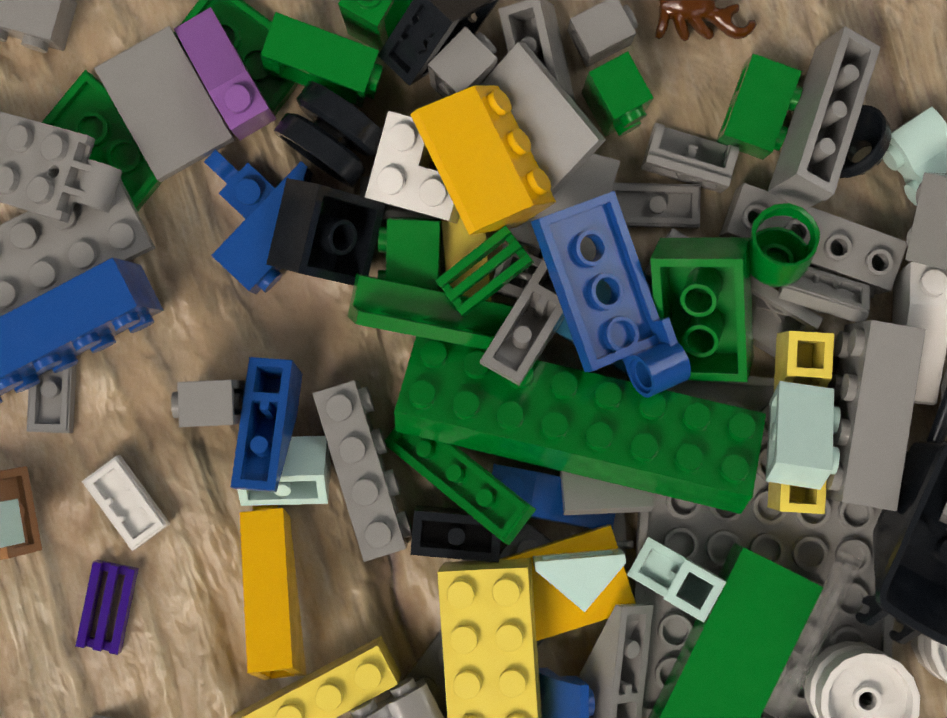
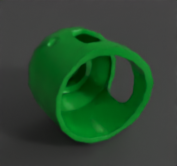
[749,203,820,287]

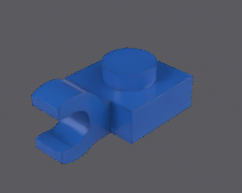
[204,149,275,219]

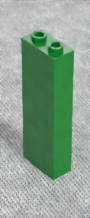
[648,542,824,718]

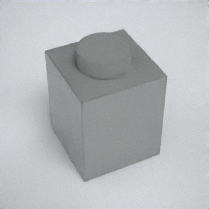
[567,0,638,68]

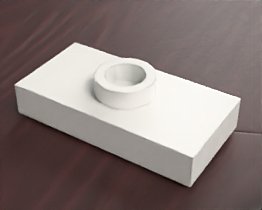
[82,455,170,551]

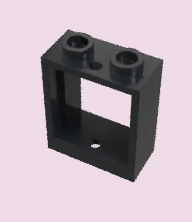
[378,0,499,86]

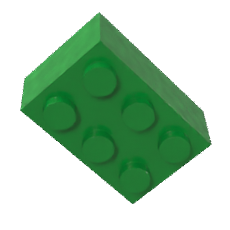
[650,237,754,382]

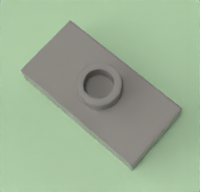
[778,267,870,323]

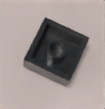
[266,178,386,286]

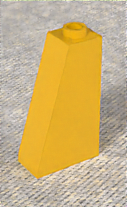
[240,505,306,680]

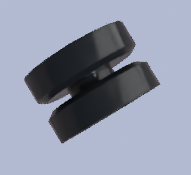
[274,81,383,188]

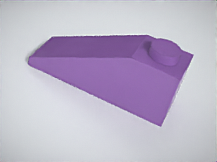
[174,7,277,140]

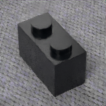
[410,505,501,563]

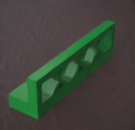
[347,273,513,350]

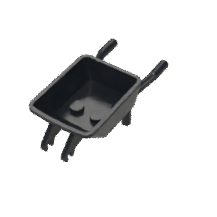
[855,385,947,646]

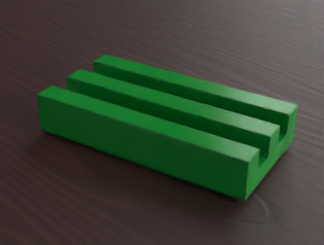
[435,225,534,317]

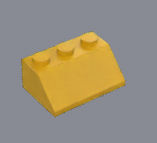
[410,85,556,235]

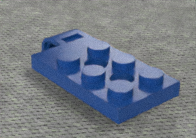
[531,191,691,398]

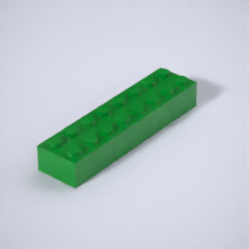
[394,336,766,514]

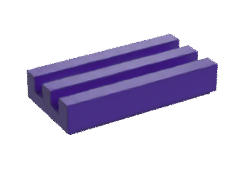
[75,560,139,655]

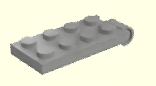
[0,111,122,223]
[0,178,155,316]

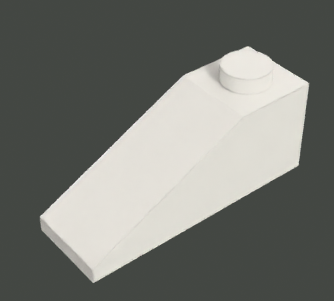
[892,262,947,405]

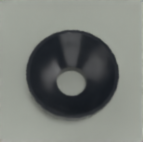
[840,105,891,178]

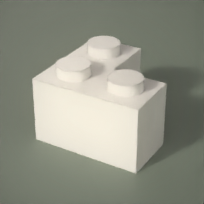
[365,111,459,224]

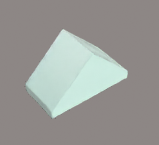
[533,549,626,612]

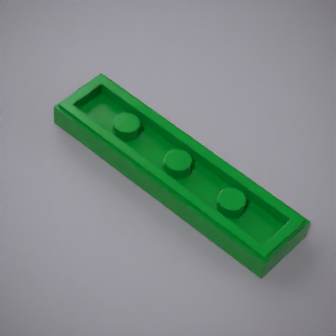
[385,428,536,545]

